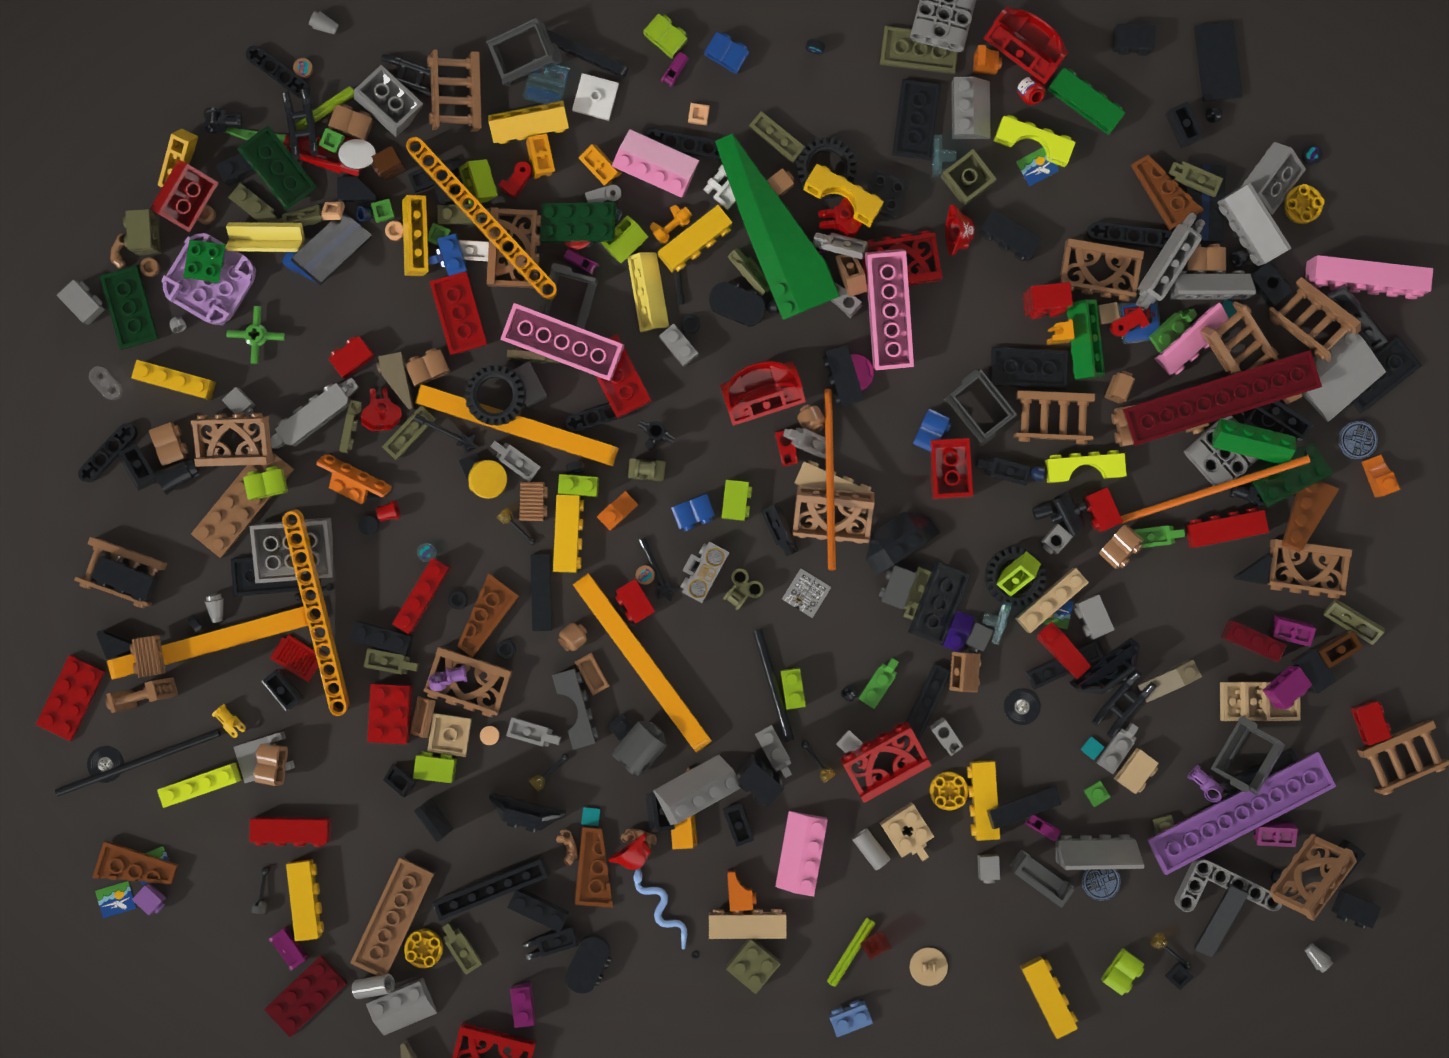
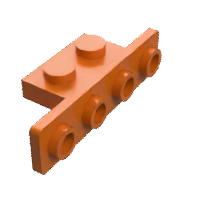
[316,454,392,504]

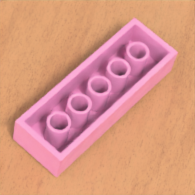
[865,249,914,370]
[1305,255,1433,299]
[500,303,625,381]

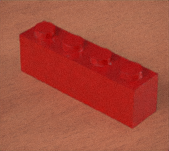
[1185,507,1269,548]
[392,558,451,634]
[249,817,331,847]

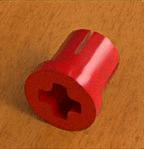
[376,500,401,522]

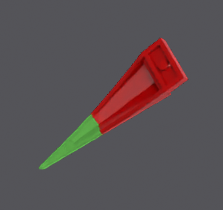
[225,127,371,176]

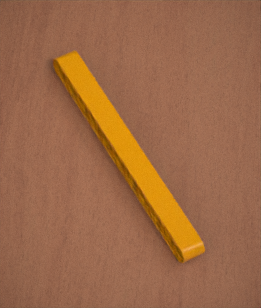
[406,137,557,300]
[415,385,619,466]
[282,509,350,716]
[573,573,712,753]
[107,607,308,679]

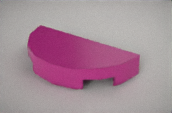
[851,354,874,391]

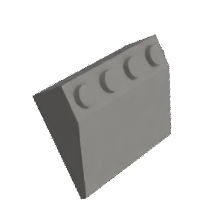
[1302,332,1386,422]
[250,518,333,583]
[1055,834,1144,870]

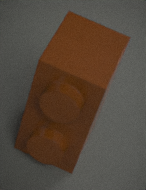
[371,146,407,181]
[1316,631,1363,668]

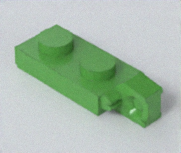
[1149,308,1197,352]
[1134,525,1185,548]
[858,658,899,709]

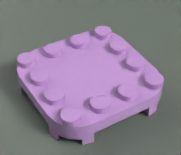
[161,233,256,325]

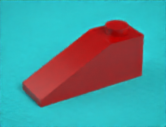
[1036,621,1091,680]

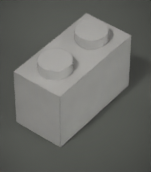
[57,280,105,325]
[659,324,699,367]
[1074,594,1115,639]

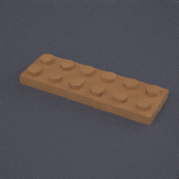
[191,447,295,558]
[350,857,435,976]

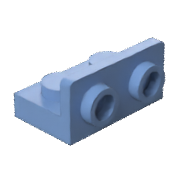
[828,1000,873,1037]

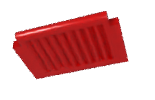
[270,634,319,682]

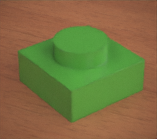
[319,128,345,154]
[371,199,395,223]
[427,223,452,246]
[1083,780,1110,807]

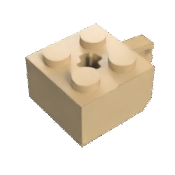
[879,802,934,861]

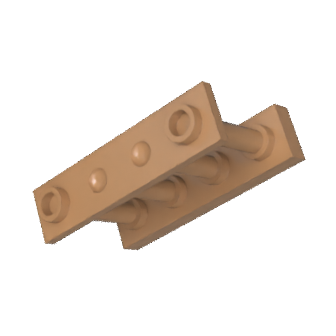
[427,49,482,132]
[1269,277,1361,363]
[1200,301,1279,376]
[1014,391,1095,444]
[74,537,167,609]
[106,677,179,713]
[1357,720,1449,795]

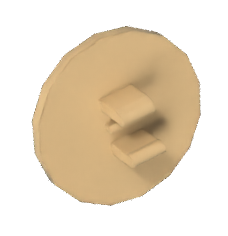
[909,947,948,986]

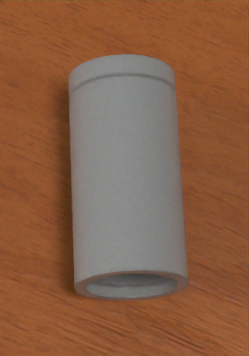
[852,828,890,871]
[352,974,395,999]

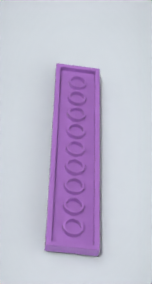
[1147,751,1336,875]

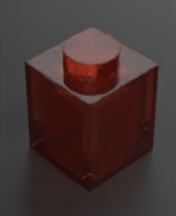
[860,931,892,960]

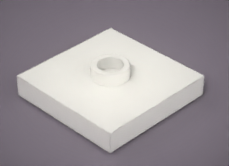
[572,73,619,121]

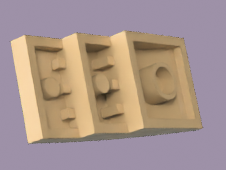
[1220,682,1301,721]

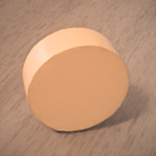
[385,221,403,241]
[480,726,500,745]

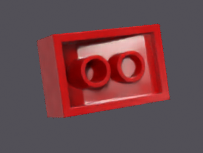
[931,438,973,500]

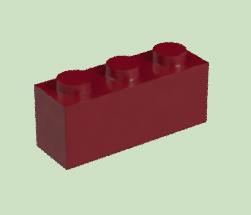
[1220,620,1286,662]

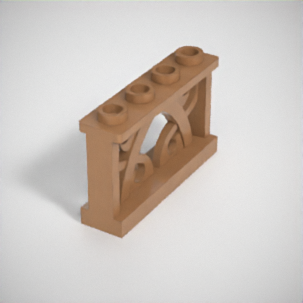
[487,208,541,289]
[1059,238,1144,301]
[191,413,275,467]
[793,486,875,544]
[1267,539,1352,599]
[424,647,513,718]
[1270,834,1357,921]

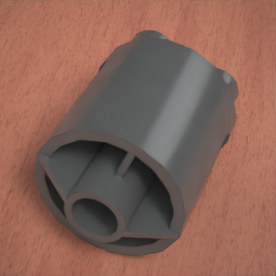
[612,721,668,777]

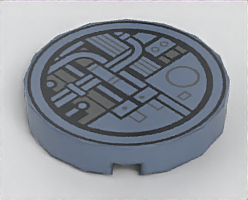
[1338,421,1378,459]
[1081,869,1121,901]

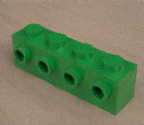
[1047,68,1125,135]
[1067,299,1105,379]
[1212,418,1296,464]

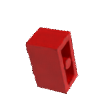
[328,336,376,379]
[1083,487,1123,532]
[615,579,656,624]
[1351,700,1391,746]

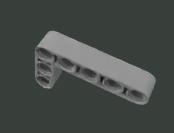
[1174,857,1282,912]

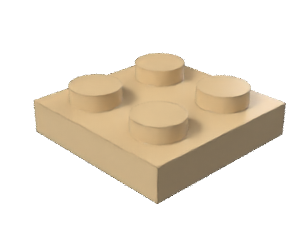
[427,713,472,757]

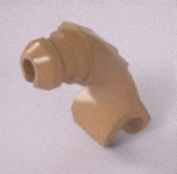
[110,233,126,269]
[621,828,657,848]
[556,830,577,865]

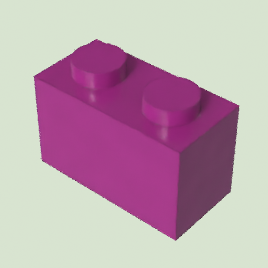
[1263,666,1312,709]
[510,982,536,1028]

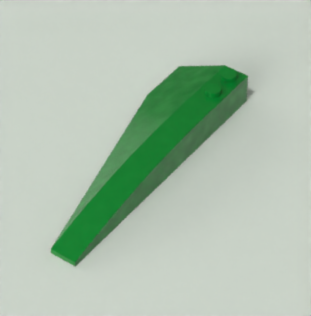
[715,133,840,320]

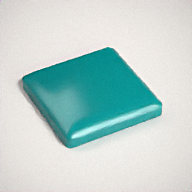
[1222,299,1237,318]
[1081,737,1104,760]
[581,807,600,826]

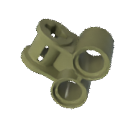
[628,459,666,481]
[723,568,764,611]

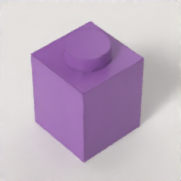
[132,883,167,915]

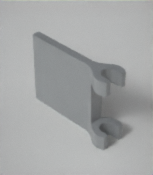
[234,731,295,783]

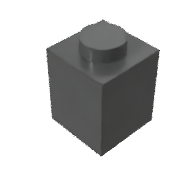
[965,622,993,653]

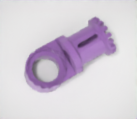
[428,665,467,691]
[1187,765,1224,802]

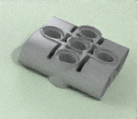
[910,0,977,52]
[1184,416,1258,492]

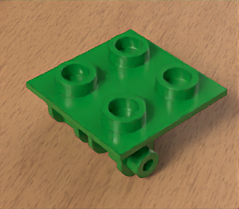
[183,240,226,284]

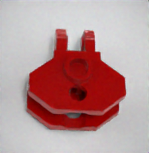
[818,197,863,238]
[361,388,402,431]

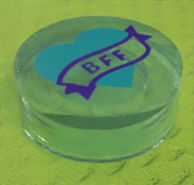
[417,543,437,562]

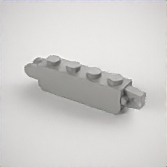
[1135,212,1205,310]
[271,378,359,449]

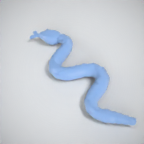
[633,868,688,949]

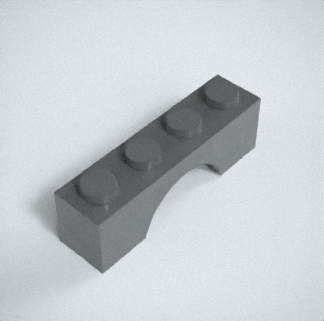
[552,668,599,750]

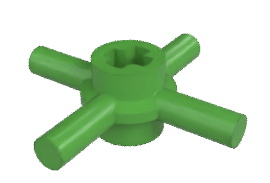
[227,306,286,364]

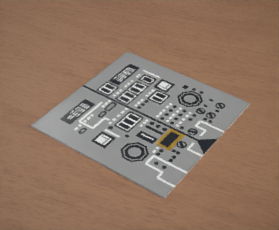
[782,569,831,618]

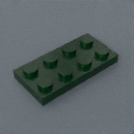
[237,125,317,210]
[540,202,616,243]
[100,265,159,350]
[1249,442,1334,507]

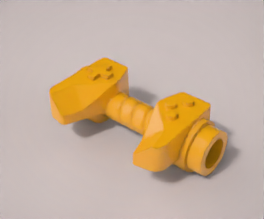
[650,205,693,244]

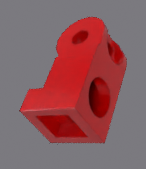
[498,162,532,199]
[1110,307,1150,336]
[774,429,798,467]

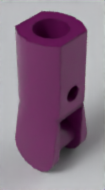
[661,52,689,88]
[563,248,599,276]
[1025,815,1061,841]

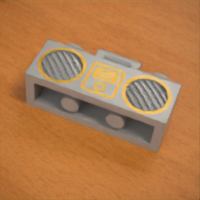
[681,542,730,603]

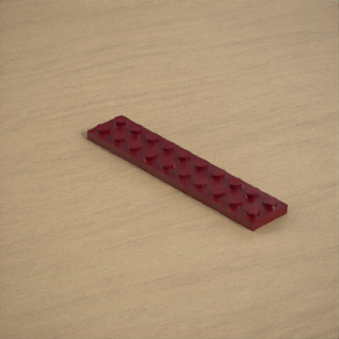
[1122,350,1322,446]

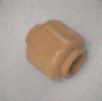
[797,404,825,433]
[558,623,587,651]

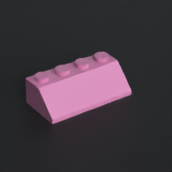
[612,129,700,198]
[1154,303,1229,375]
[775,811,828,897]

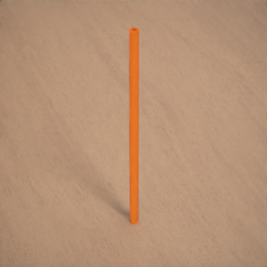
[824,389,836,570]
[1121,455,1310,524]

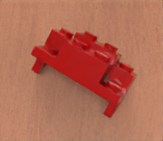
[983,6,1070,84]
[719,361,806,426]

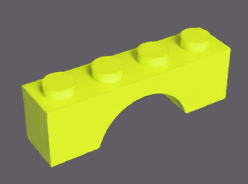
[994,115,1076,167]
[1045,450,1127,483]
[157,762,242,808]

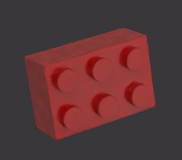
[150,159,218,232]
[1023,282,1073,319]
[367,683,413,744]

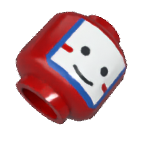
[1017,76,1045,105]

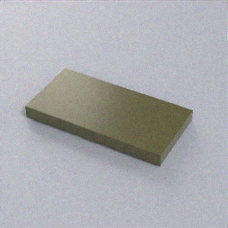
[880,26,958,74]

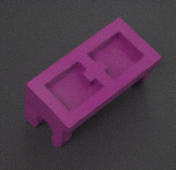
[1270,614,1316,647]
[1253,821,1298,847]
[268,926,309,971]

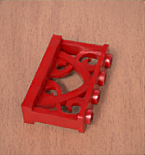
[861,231,943,292]
[840,722,932,803]
[452,1023,537,1058]

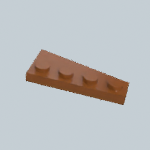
[1131,155,1204,230]
[1282,481,1339,552]
[457,573,519,658]
[574,827,613,908]
[92,841,179,884]

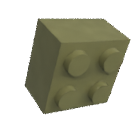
[941,149,997,207]
[123,209,161,255]
[726,939,781,994]

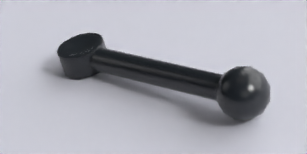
[294,583,334,601]

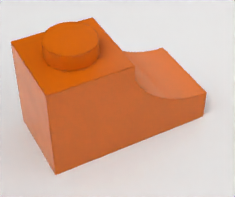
[973,45,1002,75]
[1361,455,1400,497]
[597,491,638,531]
[727,869,757,911]

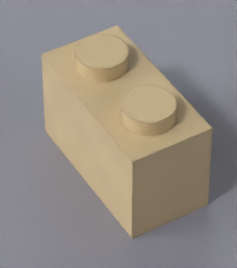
[1114,748,1159,794]

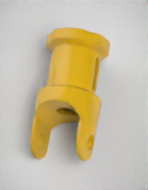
[212,704,246,738]

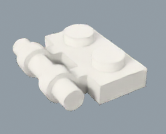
[703,165,735,210]

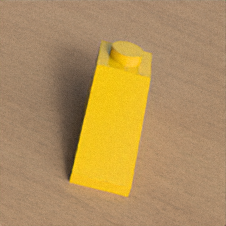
[158,129,198,187]

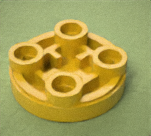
[1283,184,1324,224]
[468,460,507,499]
[929,771,968,810]
[404,928,443,968]

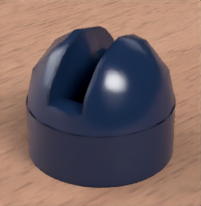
[356,206,373,221]
[1031,466,1045,482]

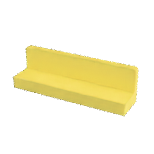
[225,222,305,252]
[627,252,669,332]

